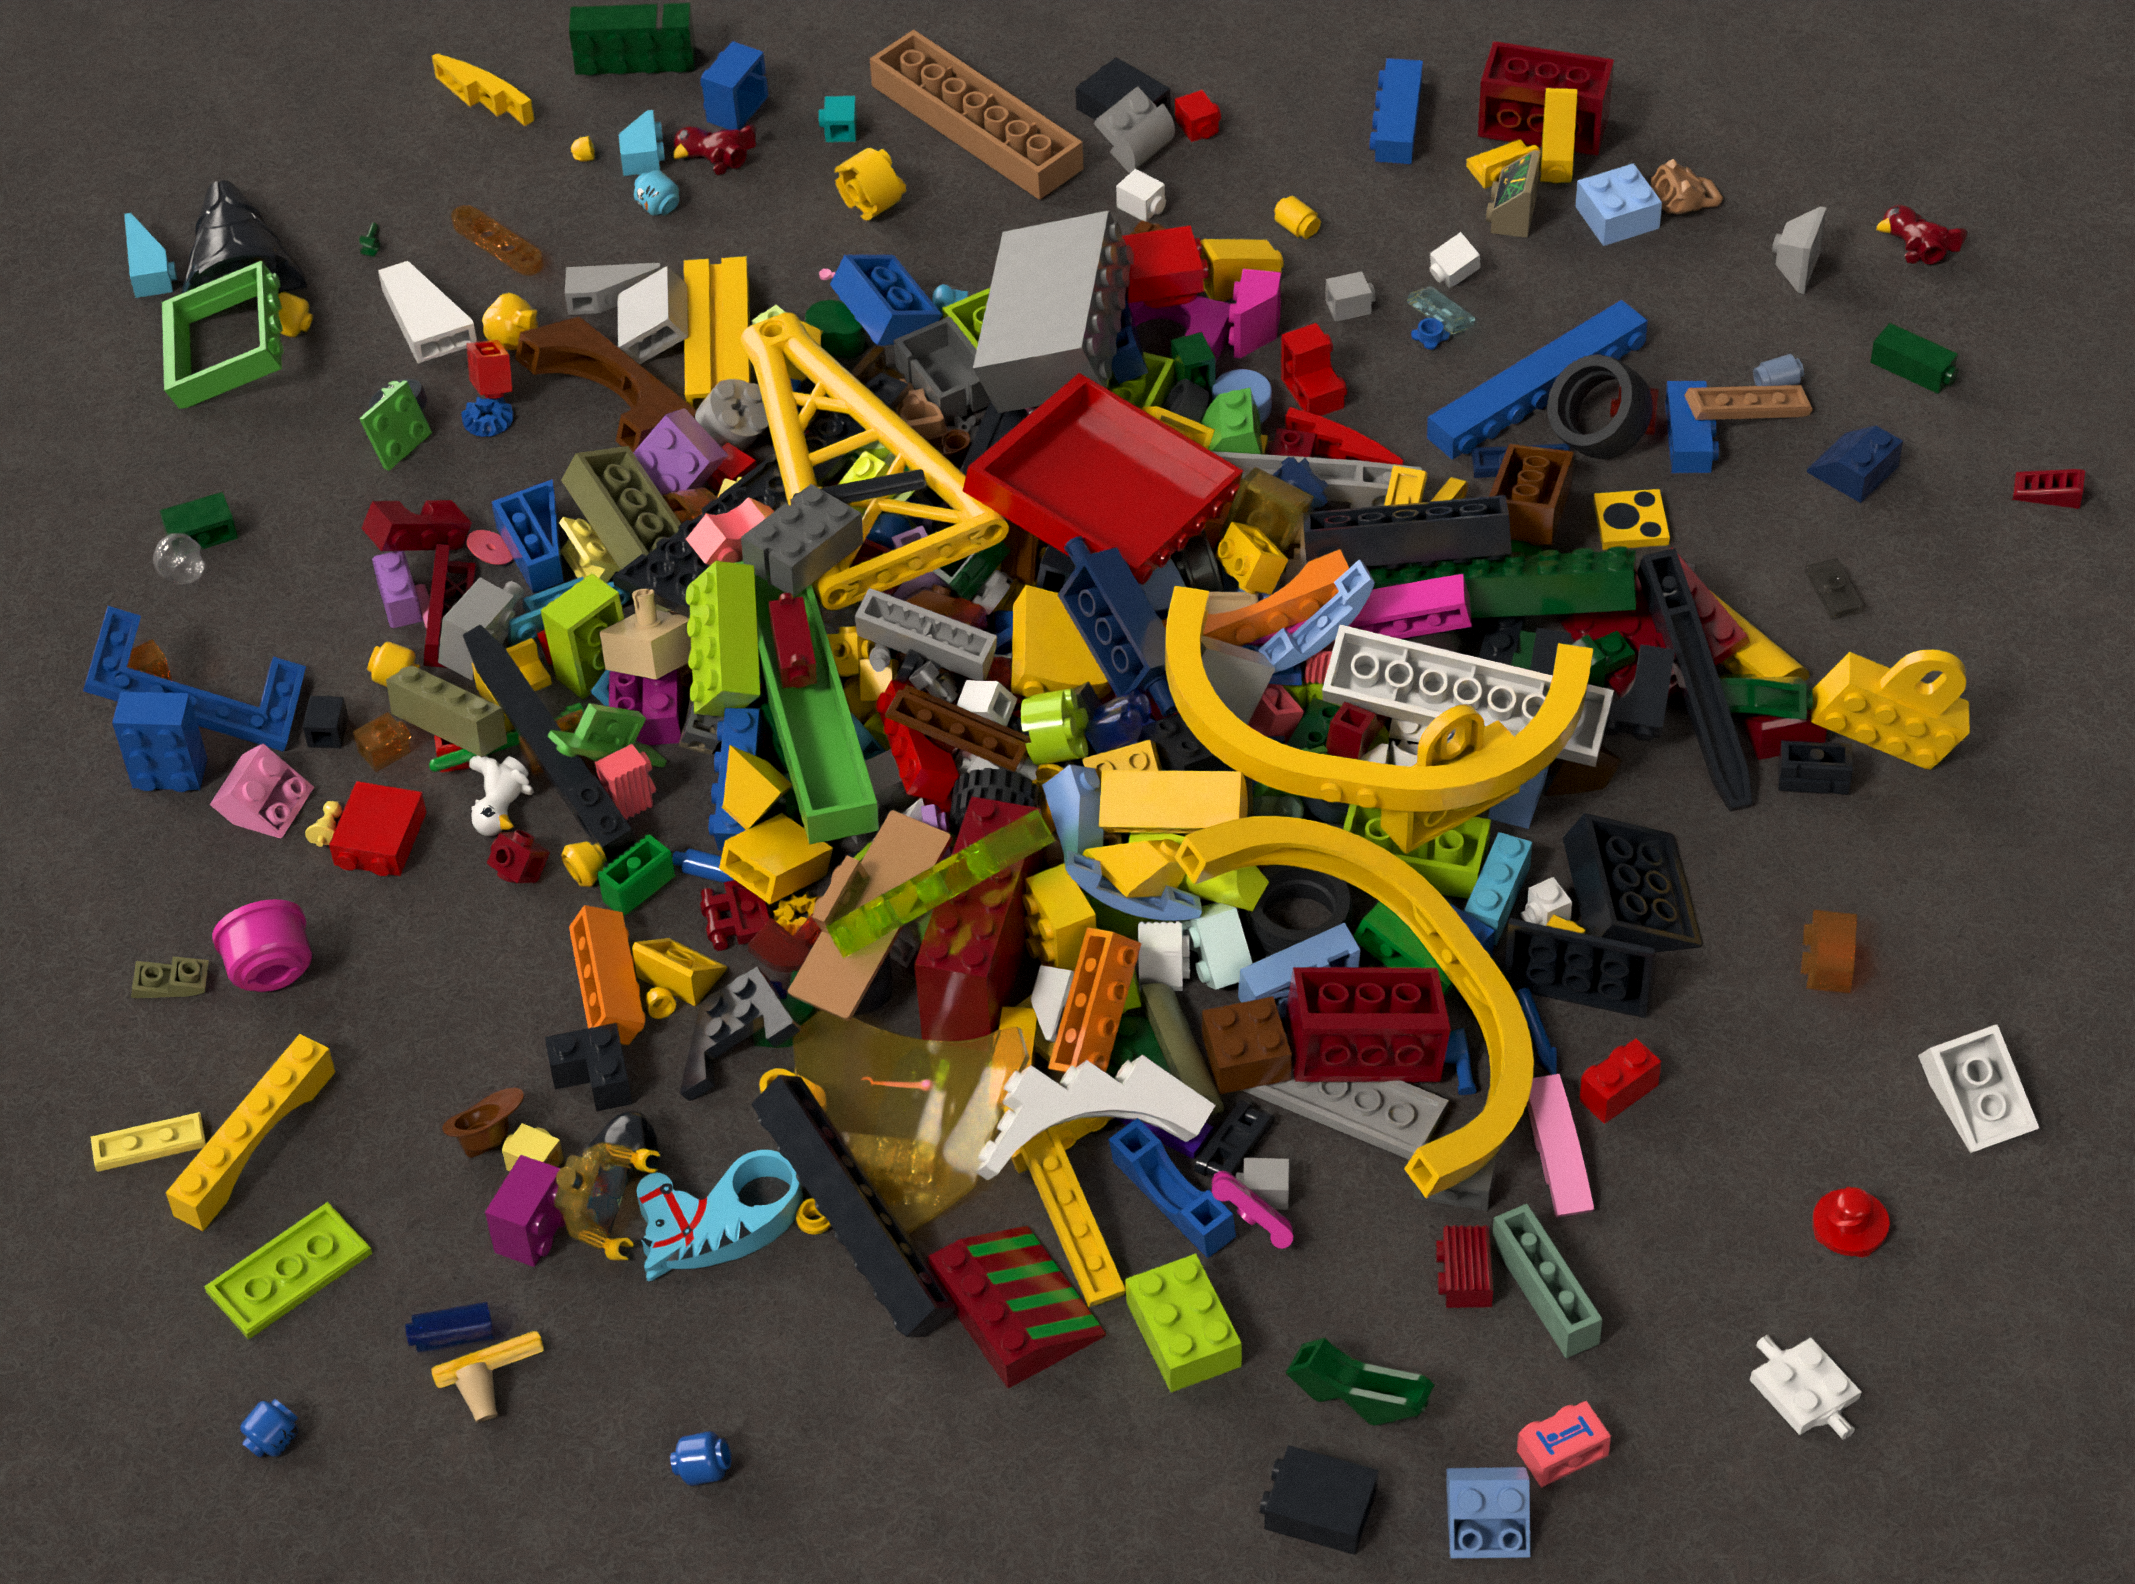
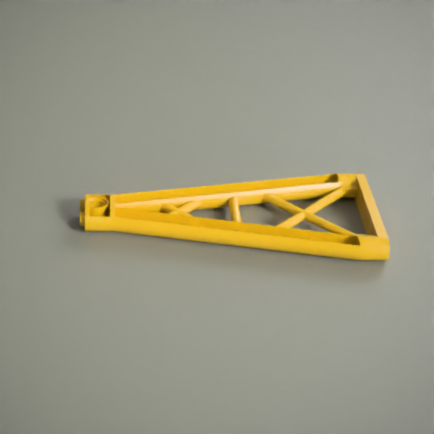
[740,312,1009,610]

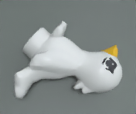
[469,755,534,836]

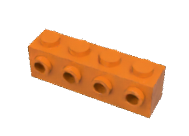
[569,905,646,1045]
[1048,927,1142,1074]

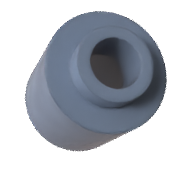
[1753,354,1804,386]

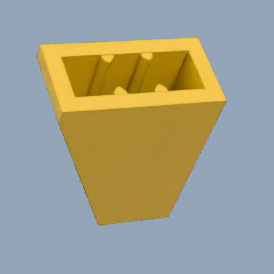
[1200,239,1284,302]

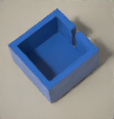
[700,41,768,130]

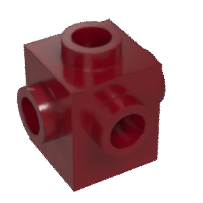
[486,830,550,883]

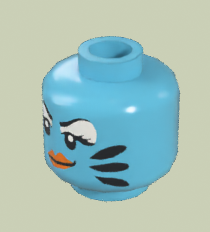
[634,170,680,216]

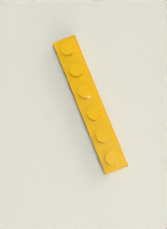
[1003,1105,1126,1307]

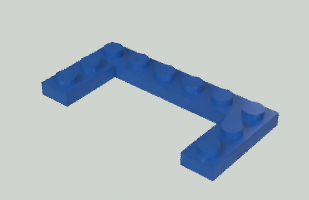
[83,606,306,752]

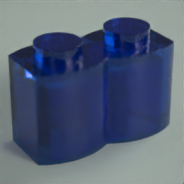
[1085,689,1151,754]

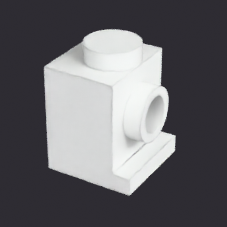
[1521,877,1572,926]

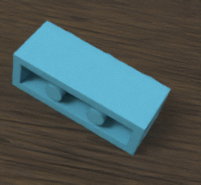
[1464,832,1532,945]

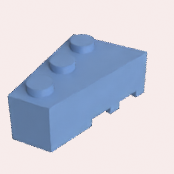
[1238,923,1360,1019]

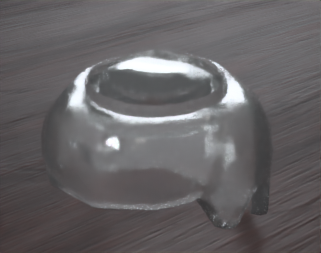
[153,533,206,585]

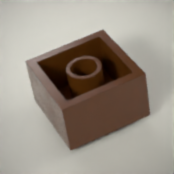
[1202,996,1291,1094]

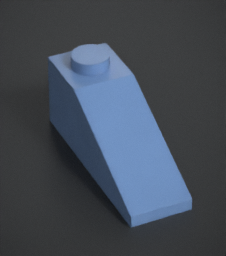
[1042,765,1104,855]

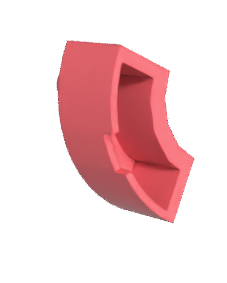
[686,497,774,565]

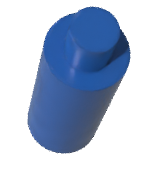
[672,848,734,883]

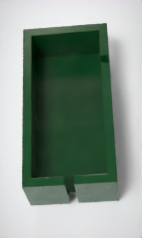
[569,3,696,75]

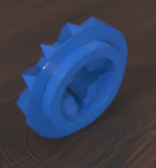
[461,396,513,437]

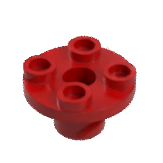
[1812,1186,1889,1257]

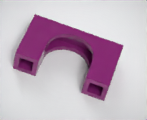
[1129,296,1234,364]

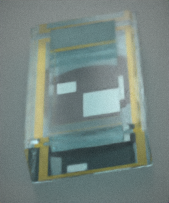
[1407,286,1475,335]

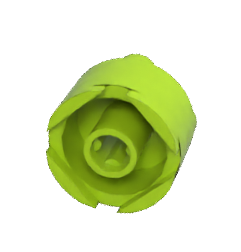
[1021,688,1089,765]

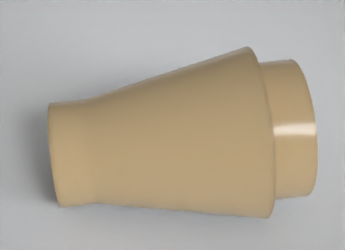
[455,1362,498,1423]

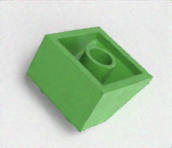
[1199,387,1263,454]

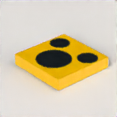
[1593,489,1670,550]

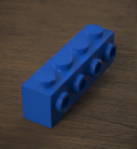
[708,708,764,850]

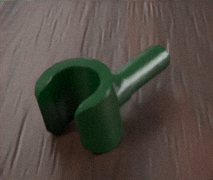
[359,223,380,257]

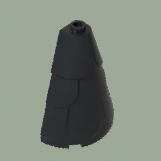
[182,180,307,294]

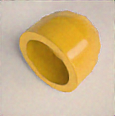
[571,136,595,162]
[645,987,676,1019]

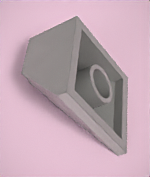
[1772,206,1827,294]

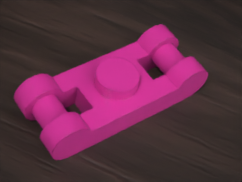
[1212,1171,1293,1249]

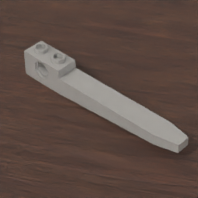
[1211,451,1422,509]

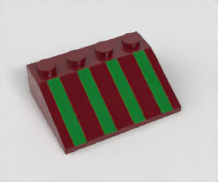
[928,1226,1106,1389]

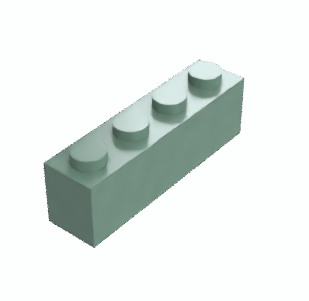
[1492,1204,1602,1359]

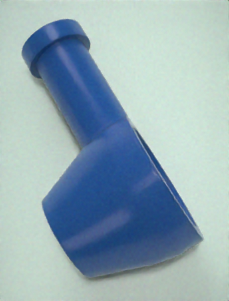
[1444,1028,1477,1095]

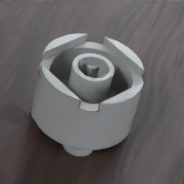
[695,379,768,452]

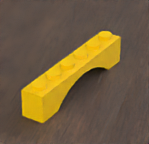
[166,1034,335,1231]

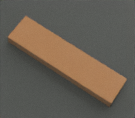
[1684,385,1813,420]

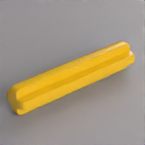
[432,1331,543,1388]

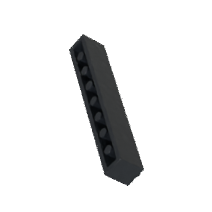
[751,1075,956,1337]

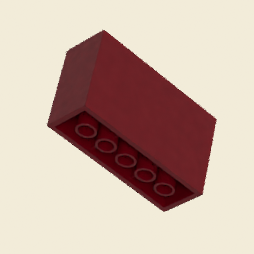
[915,796,1044,1054]

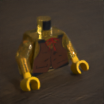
[554,1142,660,1261]

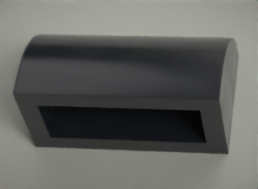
[1036,544,1075,593]

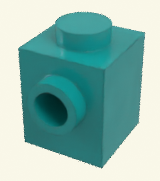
[819,96,857,142]

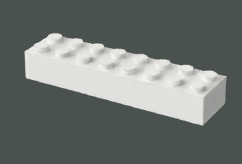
[1322,625,1614,767]

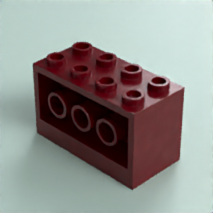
[1478,41,1614,155]
[1284,967,1451,1082]

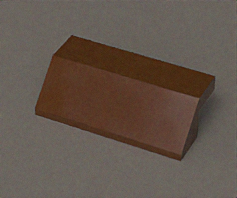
[885,684,1032,772]

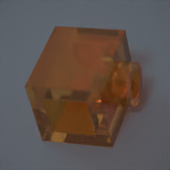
[353,712,411,772]

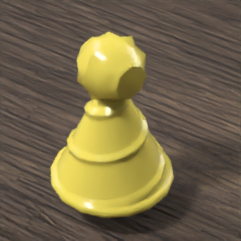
[305,800,342,847]

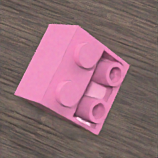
[210,744,314,839]

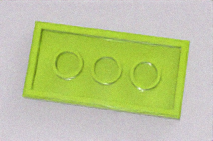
[204,1202,372,1340]

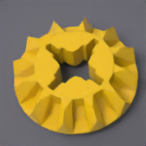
[774,892,822,942]

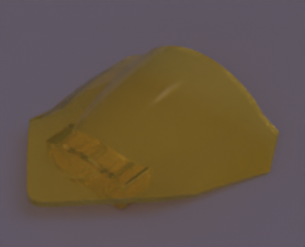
[793,1010,1030,1235]

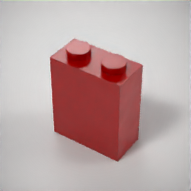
[329,781,427,876]

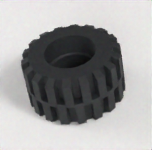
[949,768,1041,837]

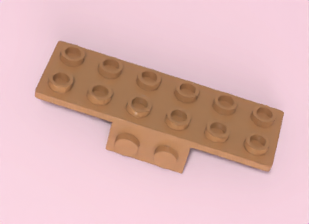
[788,810,952,1021]

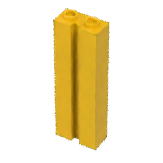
[684,256,751,410]

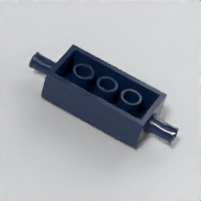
[1058,536,1178,717]

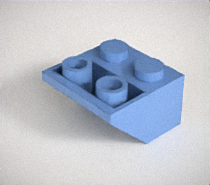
[1447,1467,1530,1558]

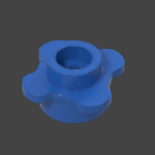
[1411,318,1450,350]

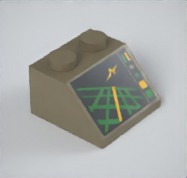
[1486,150,1540,238]

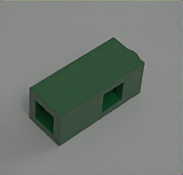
[1870,323,1959,394]

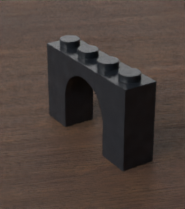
[1530,628,1675,741]

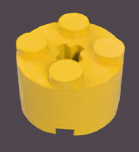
[834,148,906,221]

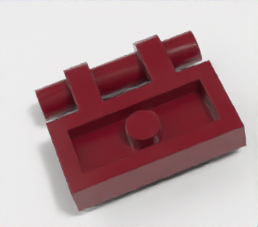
[700,880,773,951]

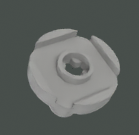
[957,570,1014,628]

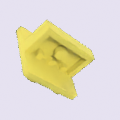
[559,517,620,584]

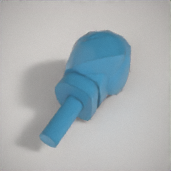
[932,284,968,316]

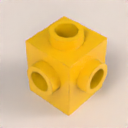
[827,626,875,677]

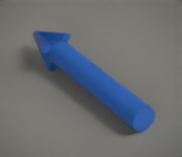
[1516,988,1557,1075]

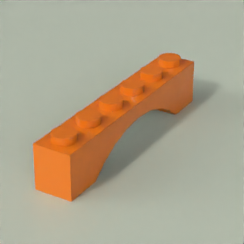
[1162,549,1349,647]

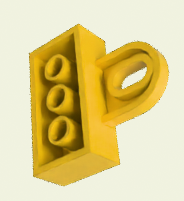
[1811,650,1970,769]
[1380,704,1520,854]

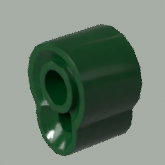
[805,300,866,359]

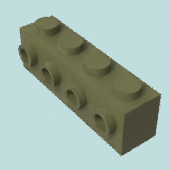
[386,665,507,757]

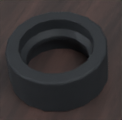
[1161,378,1209,423]

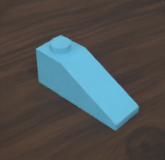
[124,213,177,298]

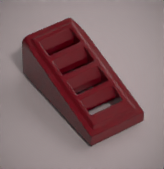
[2012,469,2085,509]

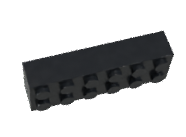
[1303,495,1512,569]

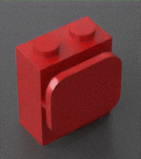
[1122,225,1208,308]

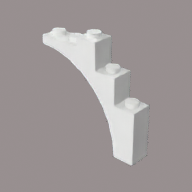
[976,1055,1215,1180]

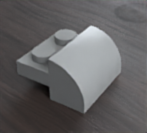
[1093,86,1175,173]

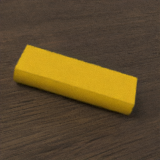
[1709,590,1810,681]
[1099,770,1248,834]

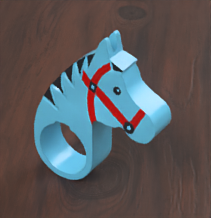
[637,1150,803,1281]

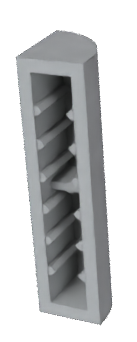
[855,588,997,681]

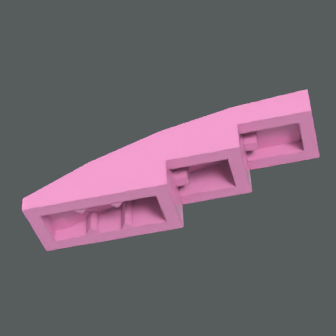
[1527,1074,1594,1218]

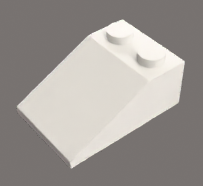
[1918,1024,2039,1153]

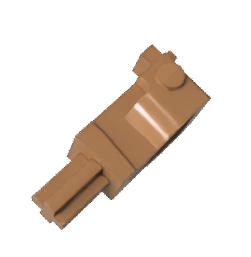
[897,379,947,438]

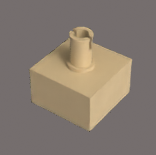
[600,589,691,679]

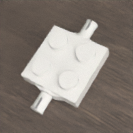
[1750,1335,1861,1440]

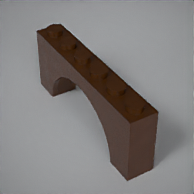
[515,316,697,453]

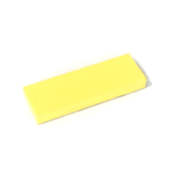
[91,1112,206,1172]

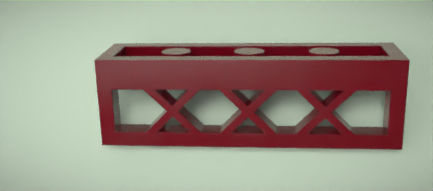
[423,544,475,668]

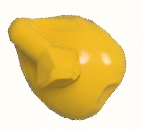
[482,293,538,350]

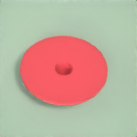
[467,530,513,565]

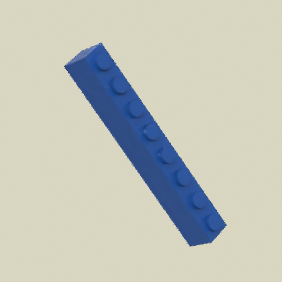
[1427,300,1648,460]

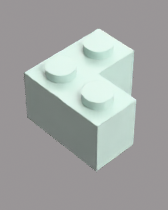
[1179,902,1253,990]

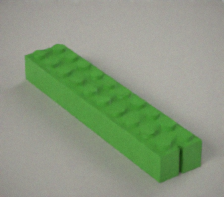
[736,561,879,845]

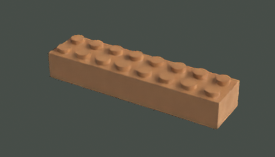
[870,30,1083,200]

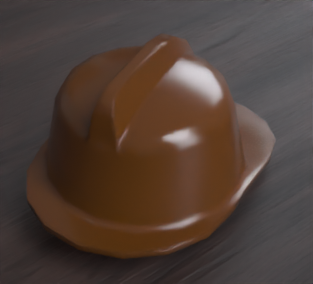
[442,1088,525,1158]

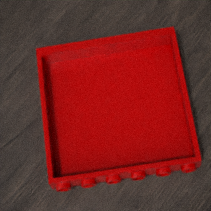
[962,373,1243,585]

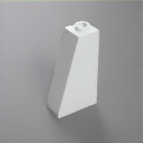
[378,261,477,363]

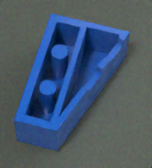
[492,479,564,593]

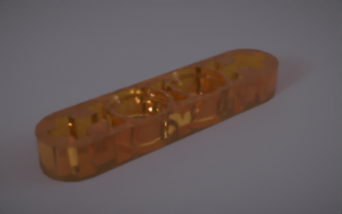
[451,205,544,276]

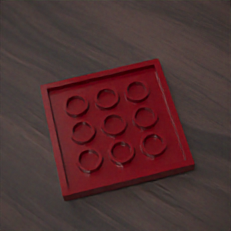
[1561,547,1750,699]

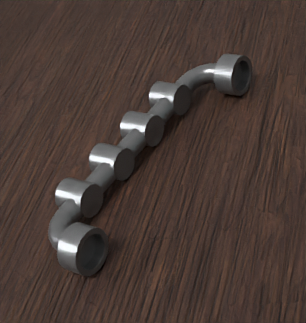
[909,661,958,703]

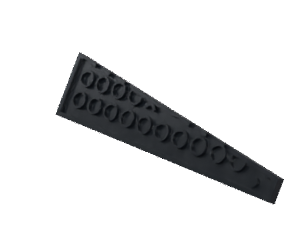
[613,373,909,618]

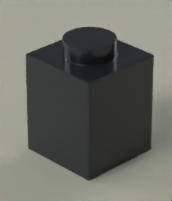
[303,695,349,749]

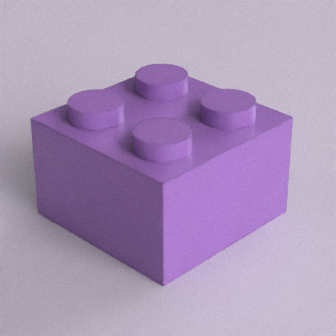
[634,408,728,506]

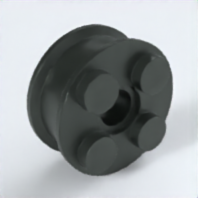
[1173,529,1224,592]

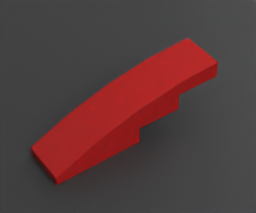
[1286,407,1404,465]

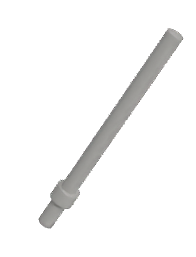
[869,642,891,672]

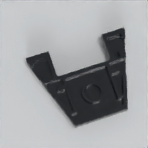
[680,967,801,1101]

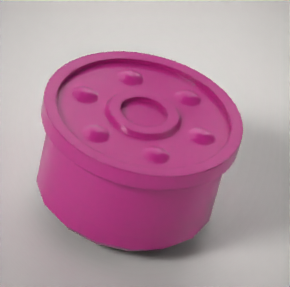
[212,899,312,992]

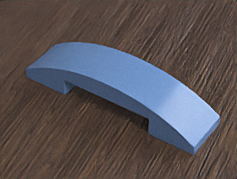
[1258,559,1375,673]
[1064,850,1202,921]

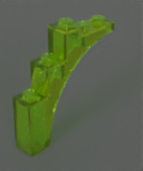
[826,809,1055,959]

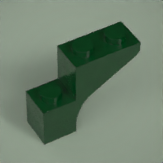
[1718,674,1813,719]
[1285,1338,1435,1426]

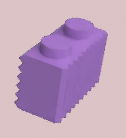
[372,551,423,628]

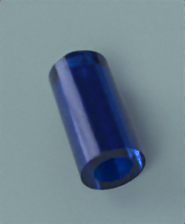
[405,1301,494,1353]

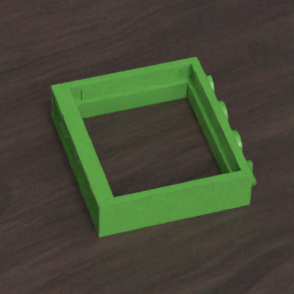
[162,261,284,409]

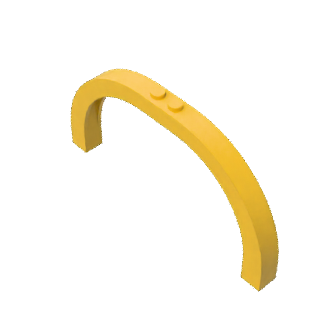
[1165,586,1593,812]
[1174,816,1534,1198]

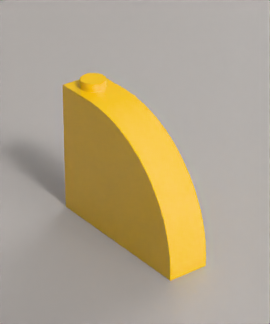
[1011,585,1113,699]

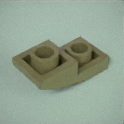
[131,956,209,998]

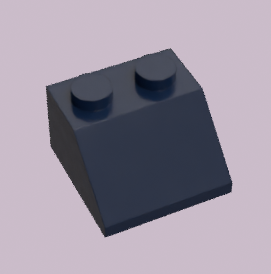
[1807,425,1903,503]

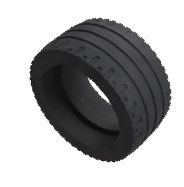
[1547,354,1653,459]
[1245,865,1352,959]

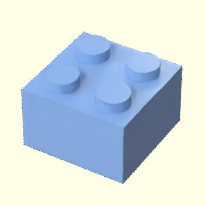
[1575,163,1662,246]

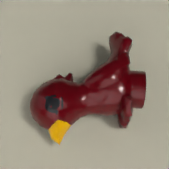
[674,124,756,176]
[1876,205,1968,264]

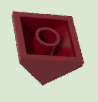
[1741,710,1827,760]

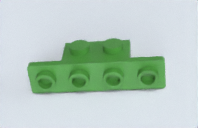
[548,703,667,767]

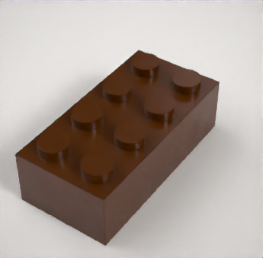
[1489,444,1574,546]

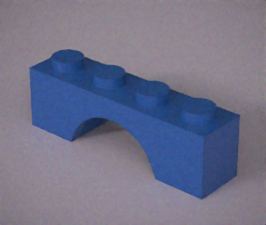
[1109,1118,1236,1259]

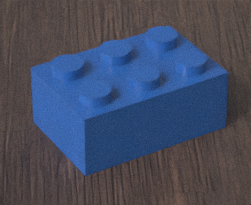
[830,255,942,346]
[112,691,208,792]

